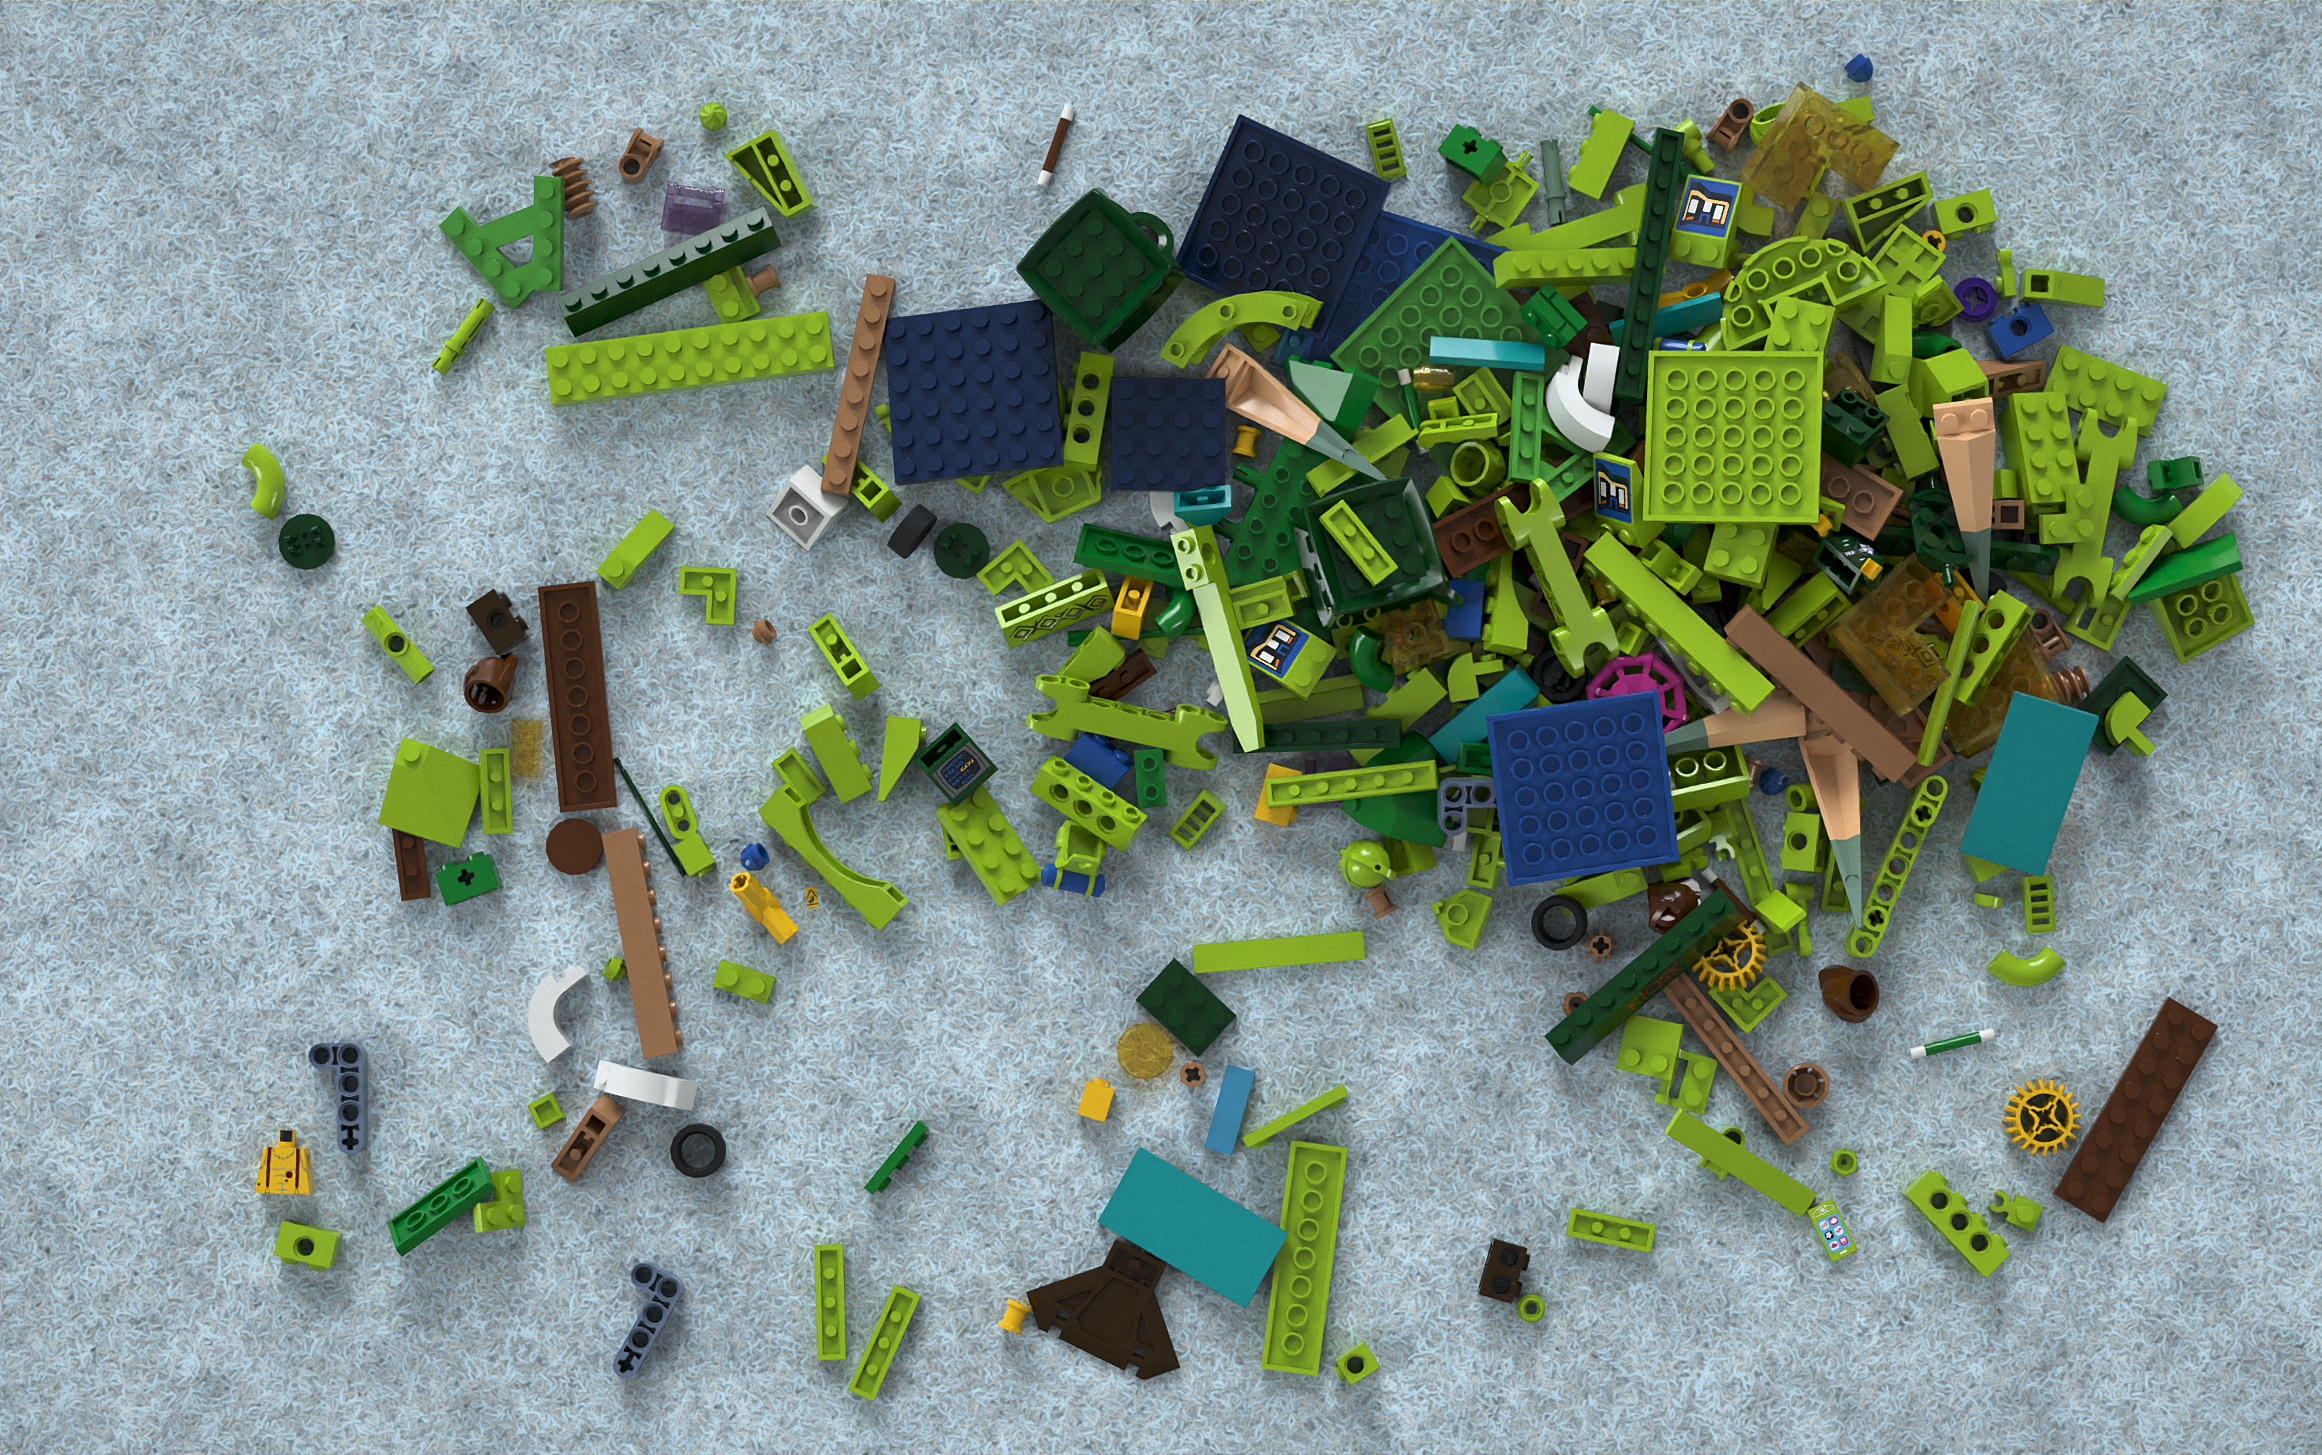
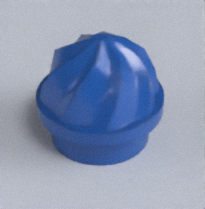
[1844,53,1873,83]
[1759,766,1788,796]
[740,843,769,871]

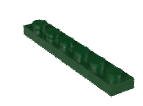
[1232,719,1402,754]

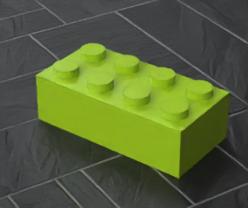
[1666,744,1751,812]

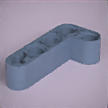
[1437,777,1497,836]
[308,1042,368,1155]
[613,1261,684,1378]

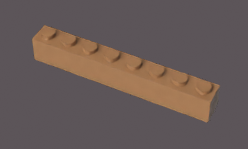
[1724,603,1918,783]
[601,827,684,1059]

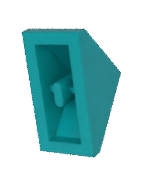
[1174,485,1231,527]

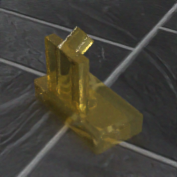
[1823,350,1876,405]

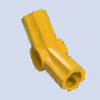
[1657,268,1735,309]
[729,871,800,945]

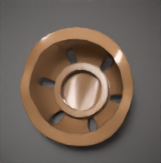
[1782,1062,1830,1109]

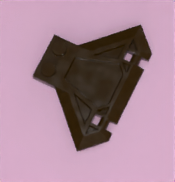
[1026,1239,1180,1380]

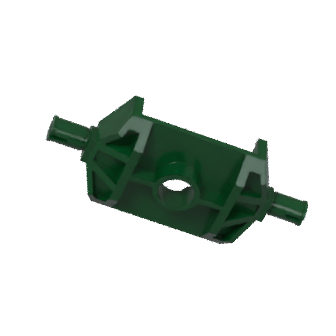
[1907,472,1974,588]

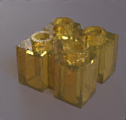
[1376,598,1452,676]

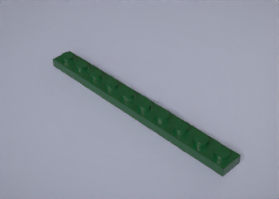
[1612,127,1685,403]
[1776,519,2060,575]

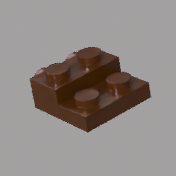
[1562,290,1613,365]

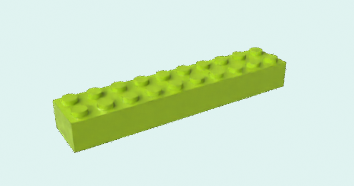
[1703,295,1837,590]
[545,311,836,408]

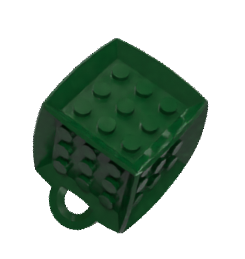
[1016,188,1185,355]
[1293,476,1465,630]

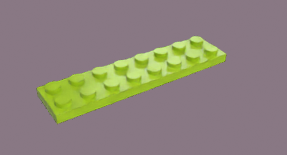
[1261,1140,1348,1376]

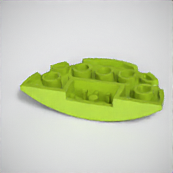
[1720,236,1887,351]

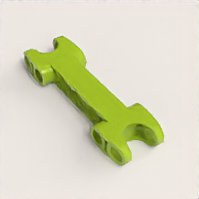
[1483,183,1675,289]
[2047,408,2138,609]
[1494,478,1620,679]
[1026,674,1229,770]
[1843,775,1948,958]

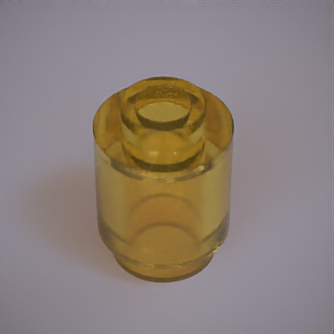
[1413,364,1454,393]

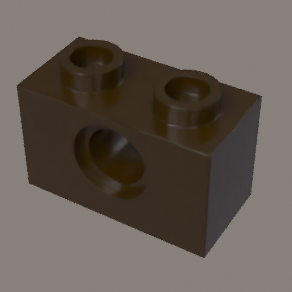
[466,589,529,656]

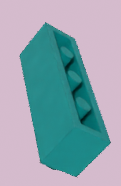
[1428,663,1540,765]

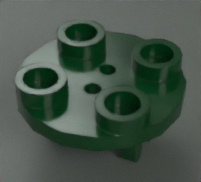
[278,513,336,570]
[933,523,990,580]

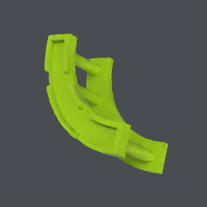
[1159,291,1324,369]

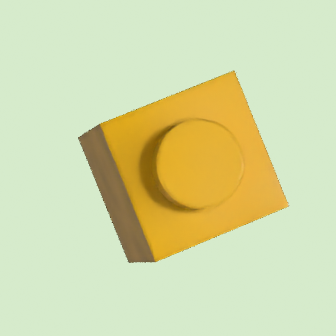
[1077,1077,1115,1122]

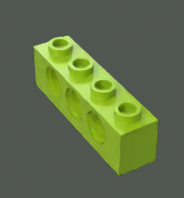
[1063,351,1115,472]
[1937,589,2036,709]
[1030,754,1148,853]
[1902,1169,2011,1278]

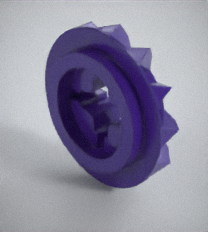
[1953,277,1997,323]

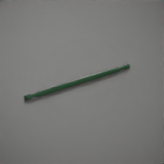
[614,757,687,877]

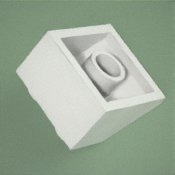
[766,465,849,551]

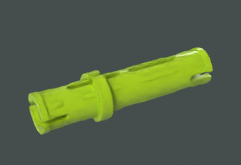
[430,297,496,376]

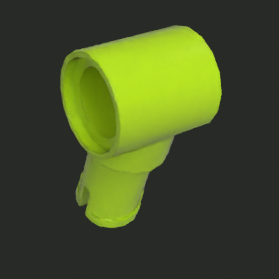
[1672,118,1715,176]

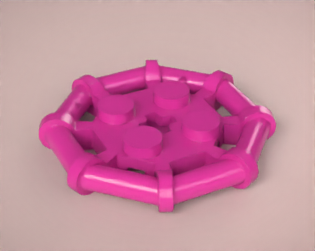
[1584,650,1689,734]

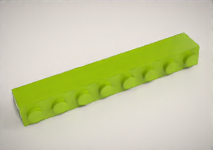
[1582,531,1775,718]

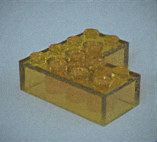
[1737,81,1901,213]
[1824,551,1953,717]
[1944,616,2068,760]

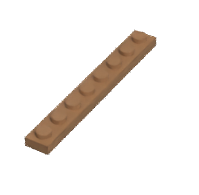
[820,273,895,497]
[1662,972,1810,1146]

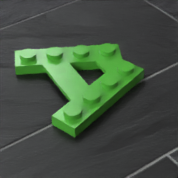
[439,176,565,309]
[1508,371,1637,503]

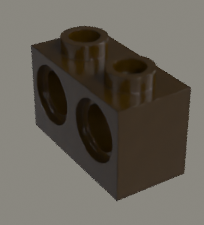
[1477,1237,1531,1304]

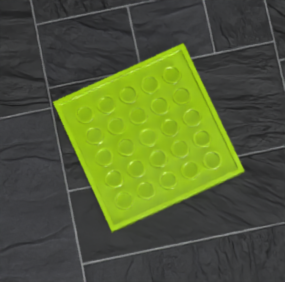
[1643,351,1824,525]

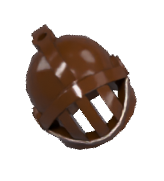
[463,652,519,714]
[1647,877,1701,935]
[1818,965,1879,1024]

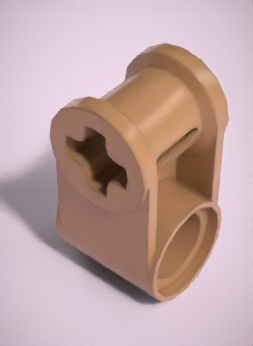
[1705,98,1754,154]
[618,127,665,185]
[2025,608,2071,664]

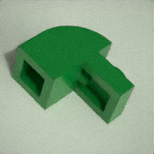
[2147,456,2205,493]

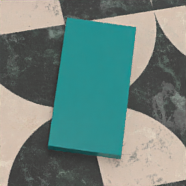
[1959,691,2099,877]
[1097,1147,1289,1309]

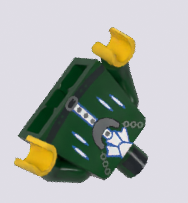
[1811,513,1884,595]

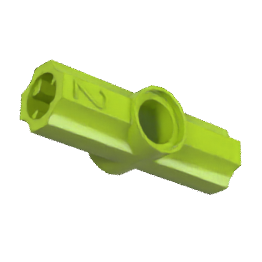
[360,604,435,685]

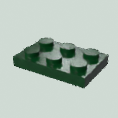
[2075,656,2168,757]
[1136,958,1237,1058]

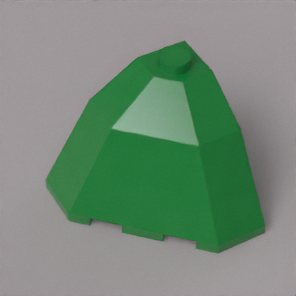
[1283,355,1381,443]
[1340,730,1453,848]

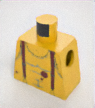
[255,1130,315,1195]

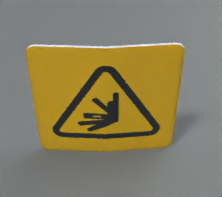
[805,886,819,909]

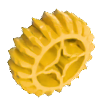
[1692,919,1766,992]
[2003,1079,2081,1156]

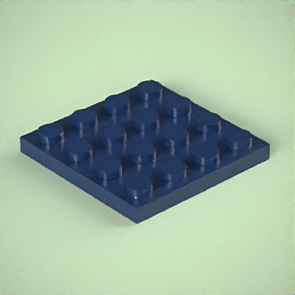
[1111,377,1226,492]

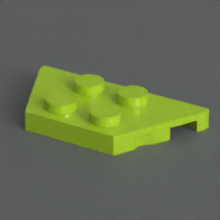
[1002,441,1104,525]

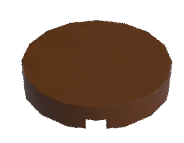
[546,819,603,875]

